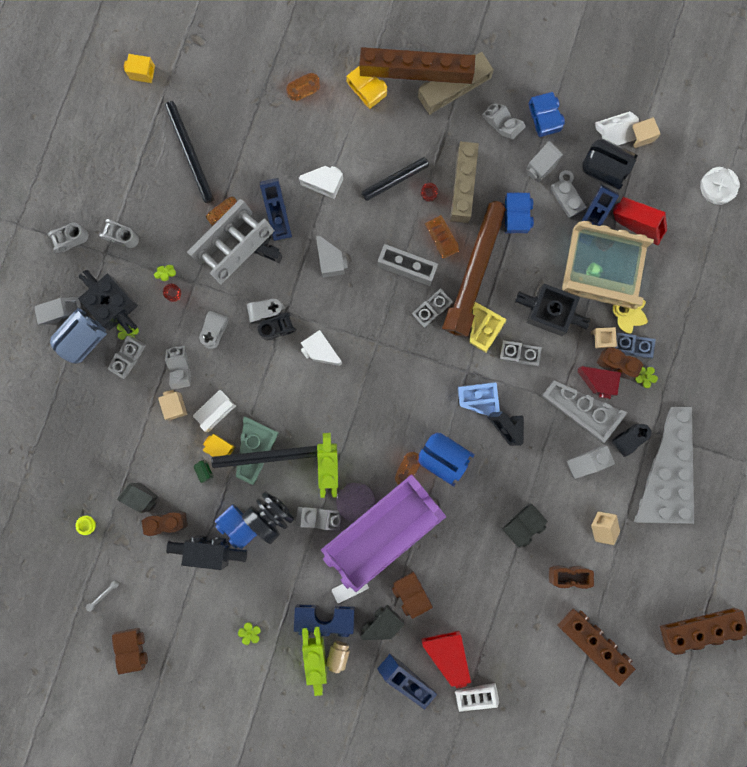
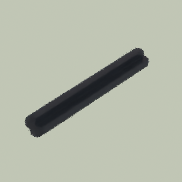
[362,157,429,201]

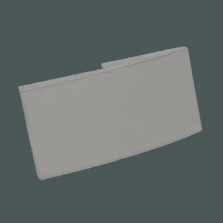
[412,288,454,328]
[108,335,146,379]
[500,340,542,367]

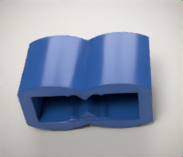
[528,92,565,137]
[505,193,534,233]
[215,504,257,550]

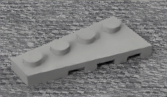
[542,380,628,443]

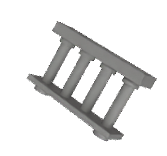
[187,199,275,284]

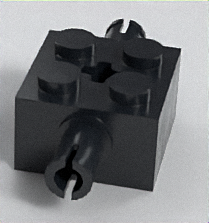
[78,270,138,334]
[514,283,591,336]
[166,535,247,570]

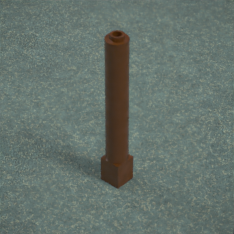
[442,201,506,337]

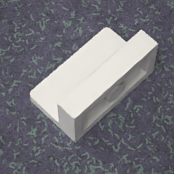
[595,111,639,145]
[193,390,236,432]

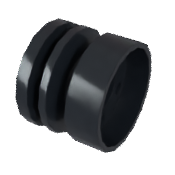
[242,491,295,544]

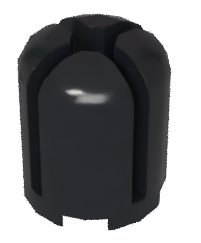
[582,139,638,190]

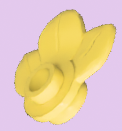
[613,300,648,334]

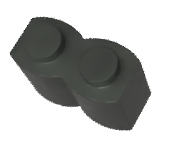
[502,503,548,548]

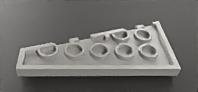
[634,407,694,524]

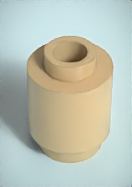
[326,641,350,673]

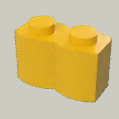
[346,66,388,109]

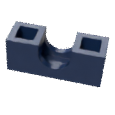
[294,604,355,637]

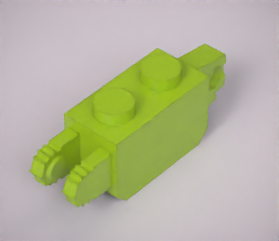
[317,433,338,498]
[302,627,327,696]

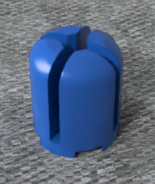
[418,433,475,487]

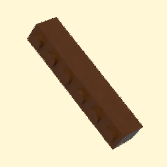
[359,47,476,84]

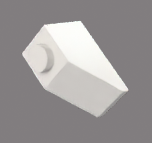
[299,166,343,199]
[300,330,342,366]

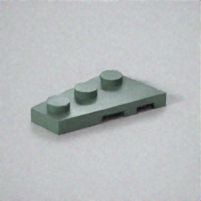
[236,416,279,485]

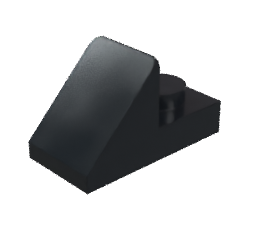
[253,235,282,264]
[487,412,524,446]

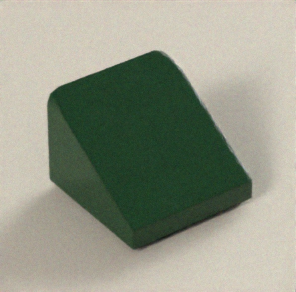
[194,460,214,483]

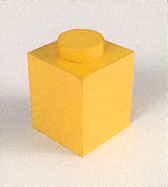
[124,54,155,83]
[203,434,236,457]

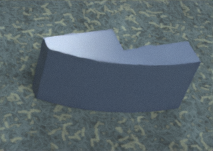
[615,333,656,359]

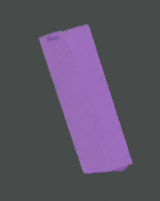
[321,474,446,592]

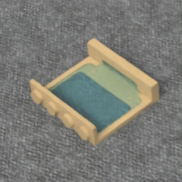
[562,221,654,310]

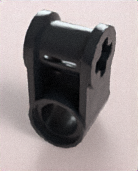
[258,312,296,341]
[612,424,652,457]

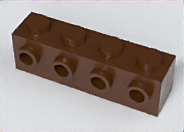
[660,607,747,655]
[557,609,636,687]

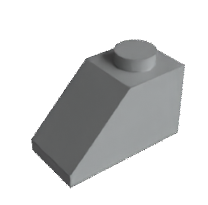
[526,141,563,183]
[316,236,348,278]
[566,446,615,479]

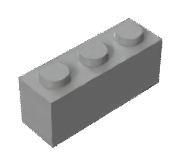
[377,244,438,286]

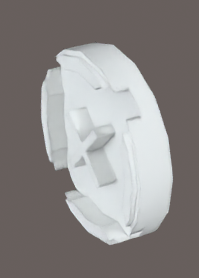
[700,167,740,205]

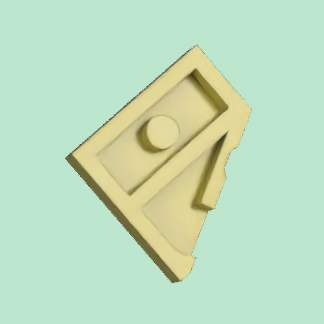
[470,302,506,353]

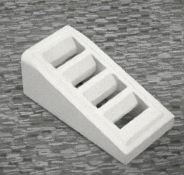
[455,683,499,712]

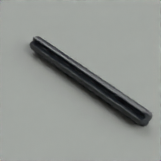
[165,101,214,203]
[211,446,317,468]

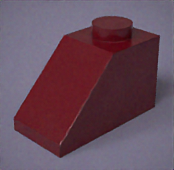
[578,366,621,399]

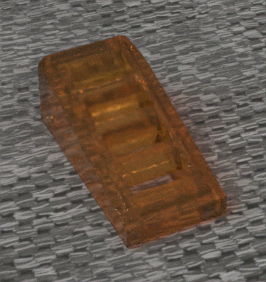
[425,215,459,259]

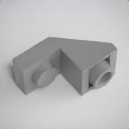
[482,103,526,139]
[34,297,82,325]
[165,346,191,390]
[295,507,342,531]

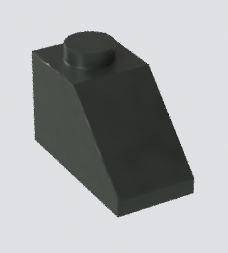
[117,483,158,513]

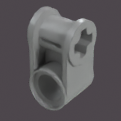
[99,219,139,248]
[48,223,89,253]
[247,299,285,324]
[199,311,229,349]

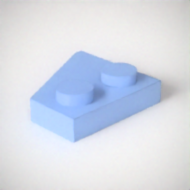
[458,382,500,416]

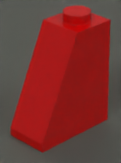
[613,197,667,245]
[421,631,471,688]

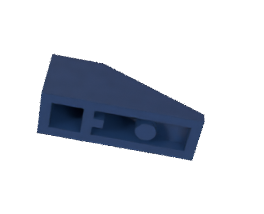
[260,178,292,241]
[578,184,619,246]
[377,654,437,710]

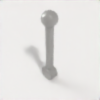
[86,581,119,611]

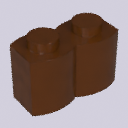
[597,347,643,379]
[142,511,188,536]
[549,565,594,589]
[392,571,433,619]
[112,628,148,675]

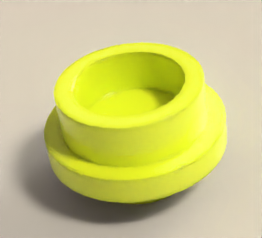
[76,516,96,535]

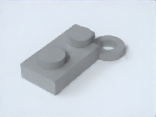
[550,170,587,219]

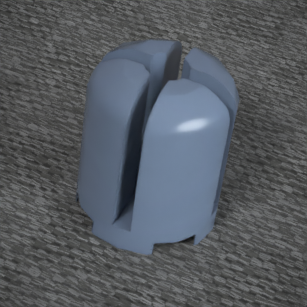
[50,308,107,364]

